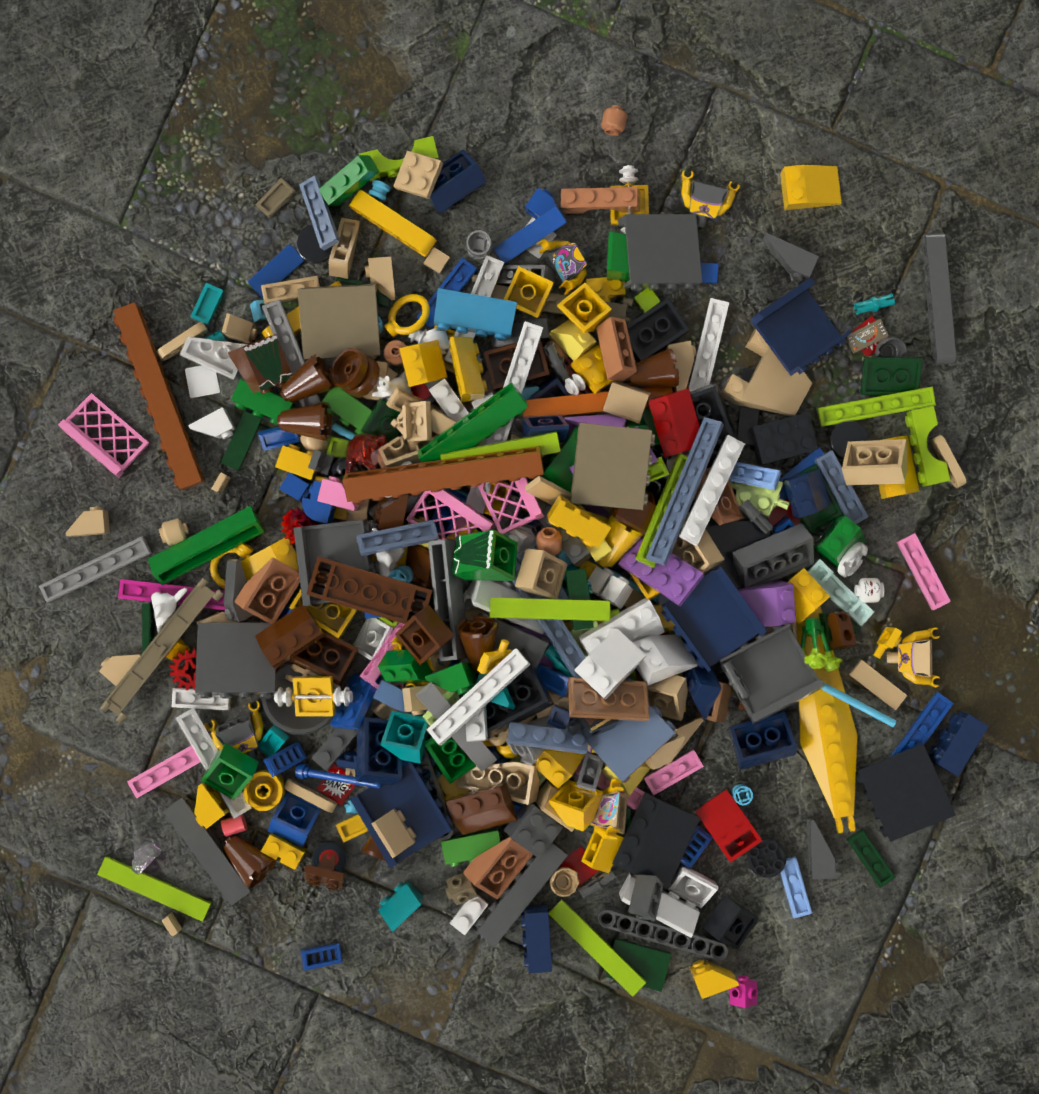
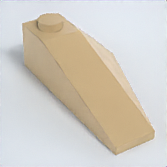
[457,761,540,805]

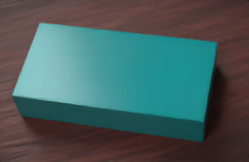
[190,283,225,326]
[258,725,289,757]

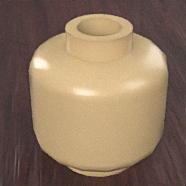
[159,518,189,546]

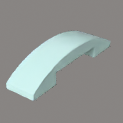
[807,559,874,626]

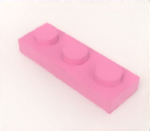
[644,749,704,795]

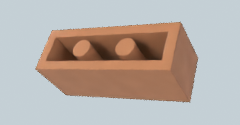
[596,317,637,382]

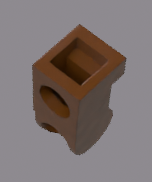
[827,612,857,650]

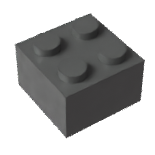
[504,803,563,859]

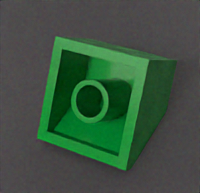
[378,650,433,683]
[425,662,477,695]
[201,742,259,800]

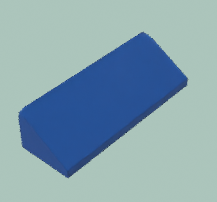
[248,244,305,299]

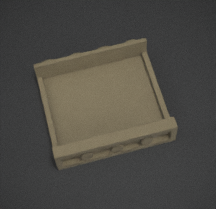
[297,284,382,361]
[570,422,655,510]

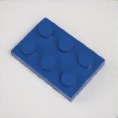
[330,674,382,729]

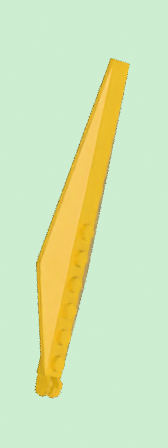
[796,606,857,833]

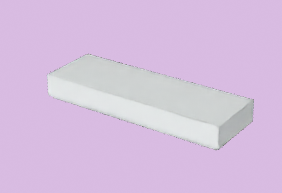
[172,688,231,710]

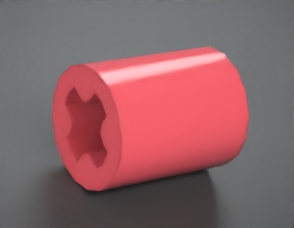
[221,814,247,837]

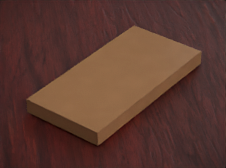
[568,677,650,721]

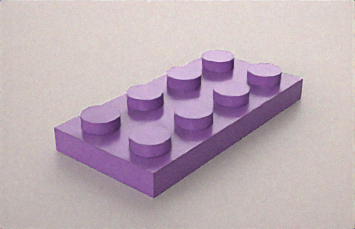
[618,534,704,607]

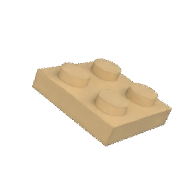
[394,151,443,199]

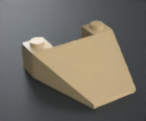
[721,329,812,416]

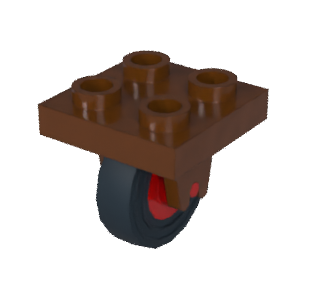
[304,842,347,891]

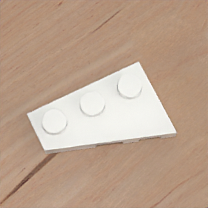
[180,337,248,379]

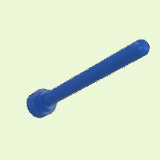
[295,763,382,789]

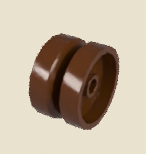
[330,348,380,398]

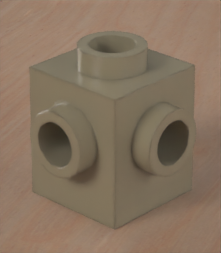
[445,873,478,905]

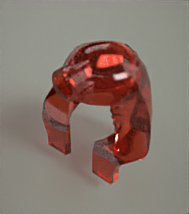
[345,433,387,473]

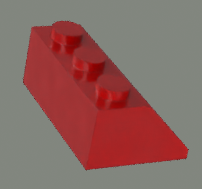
[648,388,700,457]

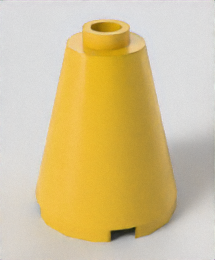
[597,512,643,568]

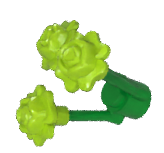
[800,618,843,671]

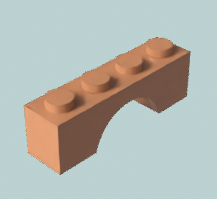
[561,187,640,214]

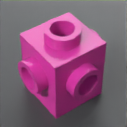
[729,976,758,1008]

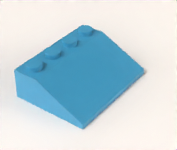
[434,288,517,341]

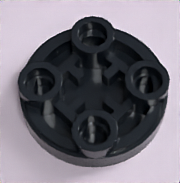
[296,225,333,264]
[829,421,869,459]
[747,838,787,878]

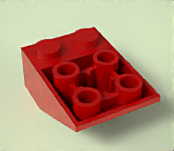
[695,789,762,863]

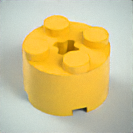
[243,769,286,811]

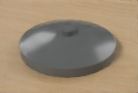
[262,661,338,735]

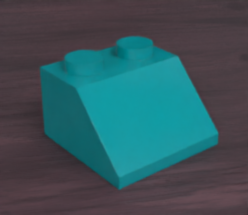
[381,711,430,764]
[378,880,424,932]

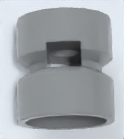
[466,230,492,261]

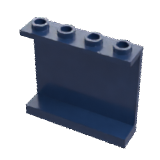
[750,277,851,376]
[661,565,767,672]
[350,762,453,868]

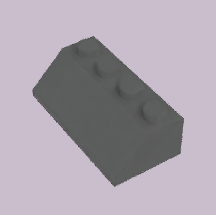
[732,523,814,588]

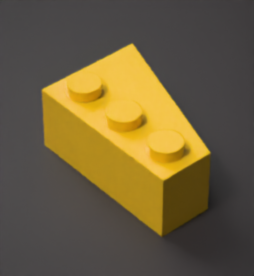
[547,495,611,548]

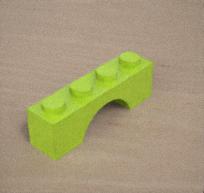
[359,136,439,182]
[905,406,950,487]

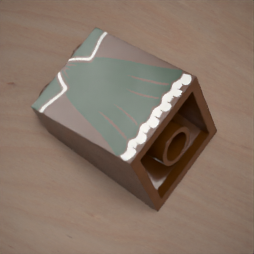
[228,334,292,395]

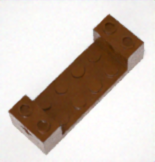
[306,556,433,624]

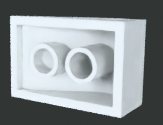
[574,629,647,700]
[633,634,698,686]

